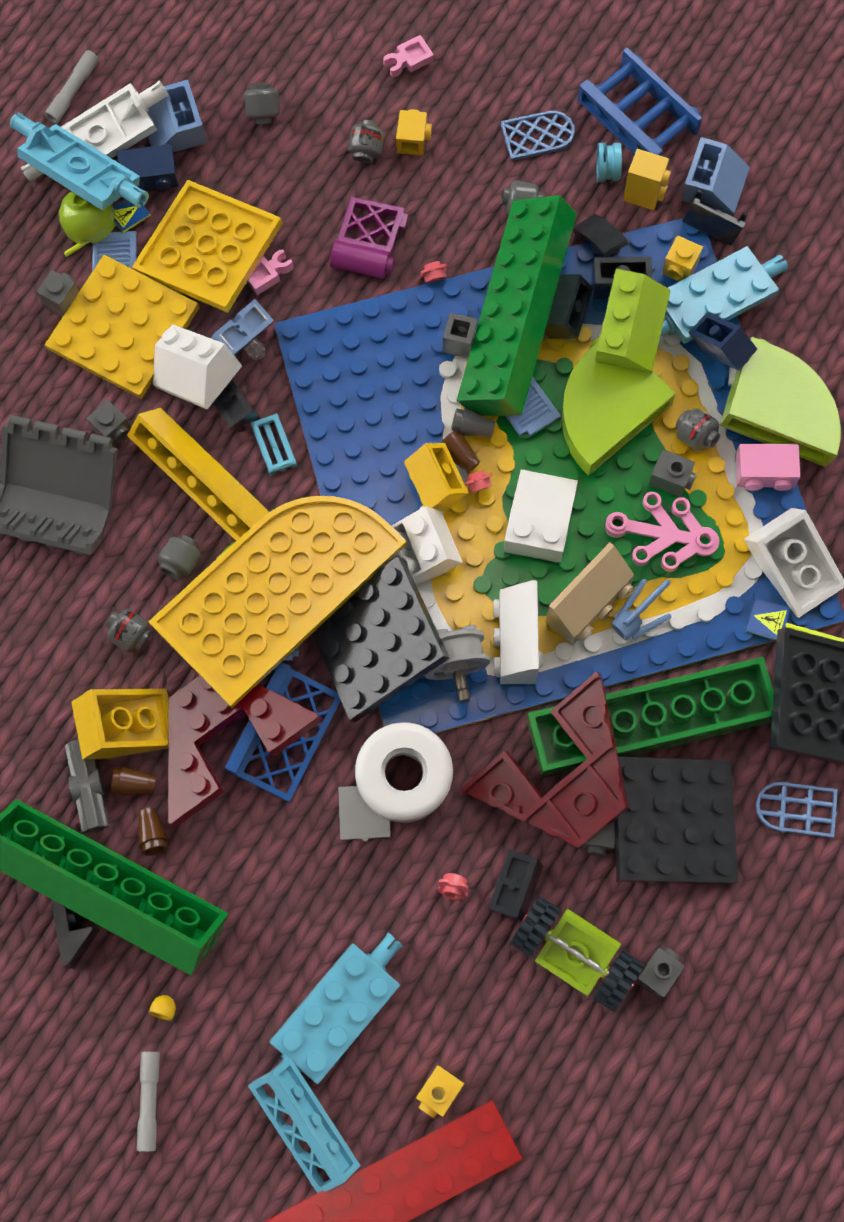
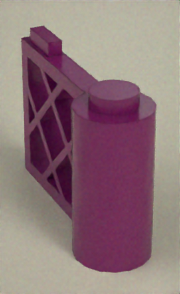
[330,197,408,279]

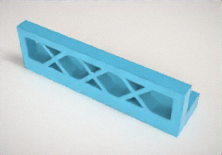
[248,1057,361,1193]

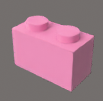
[735,444,800,491]

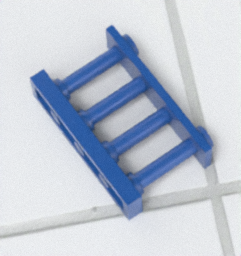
[578,48,702,156]

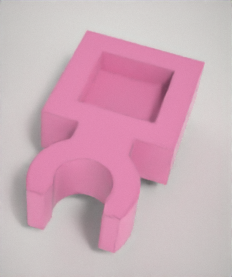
[383,35,434,77]
[247,249,294,295]

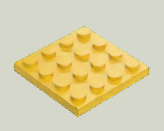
[132,180,283,313]
[45,255,200,399]

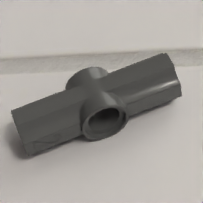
[65,740,109,834]

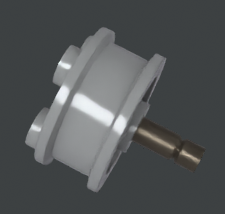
[425,625,490,703]

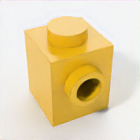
[396,109,432,156]
[662,235,703,282]
[416,1065,464,1119]

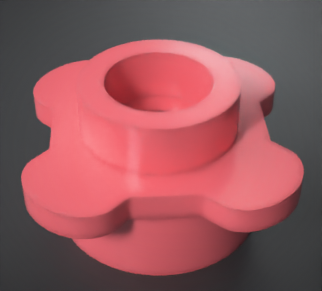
[420,261,448,284]
[464,470,493,494]
[438,873,469,900]

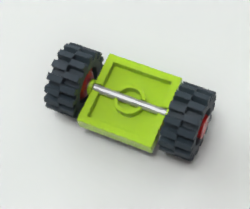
[510,896,644,1012]

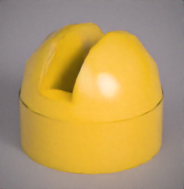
[148,995,176,1021]

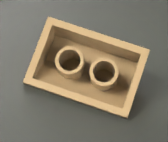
[546,542,634,646]

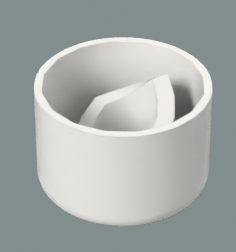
[355,722,453,823]

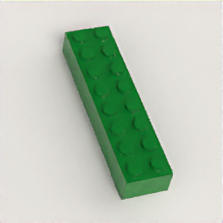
[456,195,577,416]
[526,657,774,778]
[0,799,229,975]

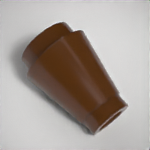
[440,430,480,473]
[111,766,156,796]
[138,808,169,856]

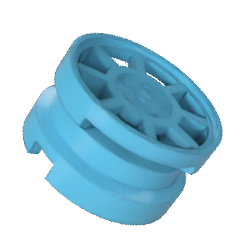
[596,143,622,182]

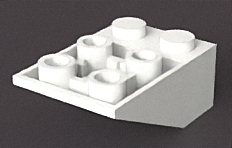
[384,506,463,584]

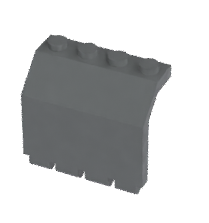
[0,415,118,555]

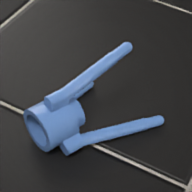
[611,579,672,641]

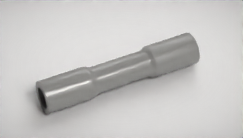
[44,50,99,124]
[136,1052,160,1151]

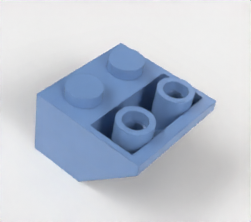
[148,80,207,152]
[681,137,750,216]

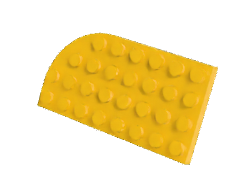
[148,496,407,708]

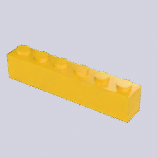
[127,408,269,541]

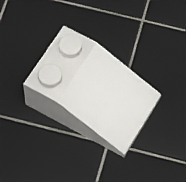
[504,470,578,563]
[744,508,844,617]

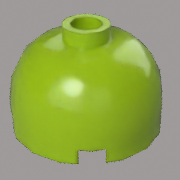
[59,191,116,244]

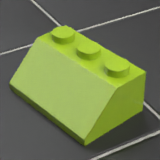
[595,268,671,374]

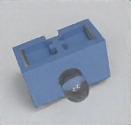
[211,299,274,360]

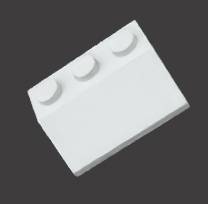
[153,324,242,409]
[493,581,539,684]

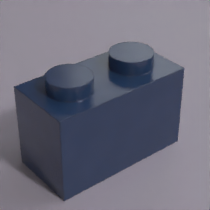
[117,144,179,191]
[688,312,758,370]

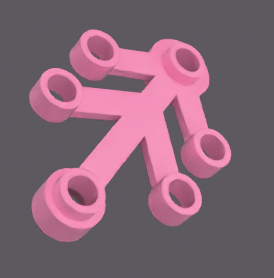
[605,492,719,572]

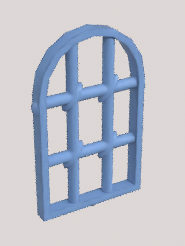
[755,782,837,838]

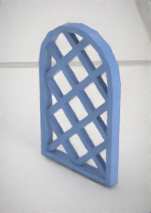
[501,111,575,161]

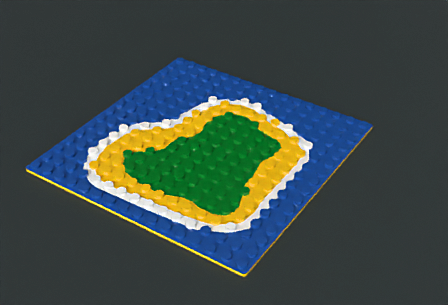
[275,218,844,734]

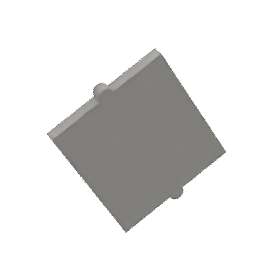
[338,786,391,842]

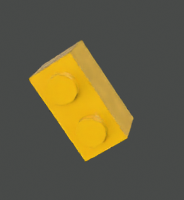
[623,149,671,210]
[404,443,468,511]

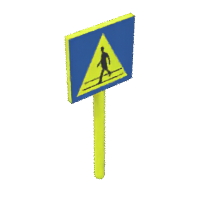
[64,199,151,256]
[746,599,844,642]

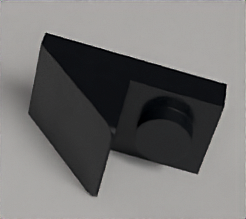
[52,902,100,968]

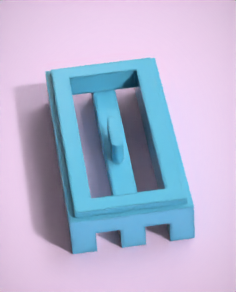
[251,413,297,476]

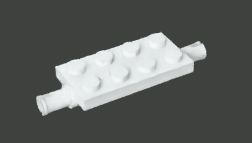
[21,80,169,182]

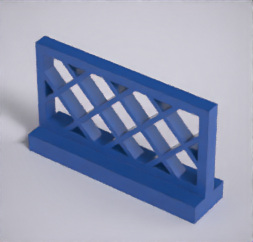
[224,662,341,803]

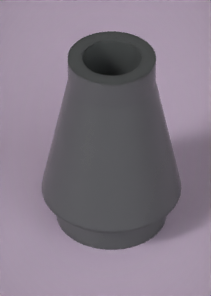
[451,407,495,438]

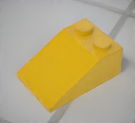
[71,689,169,760]

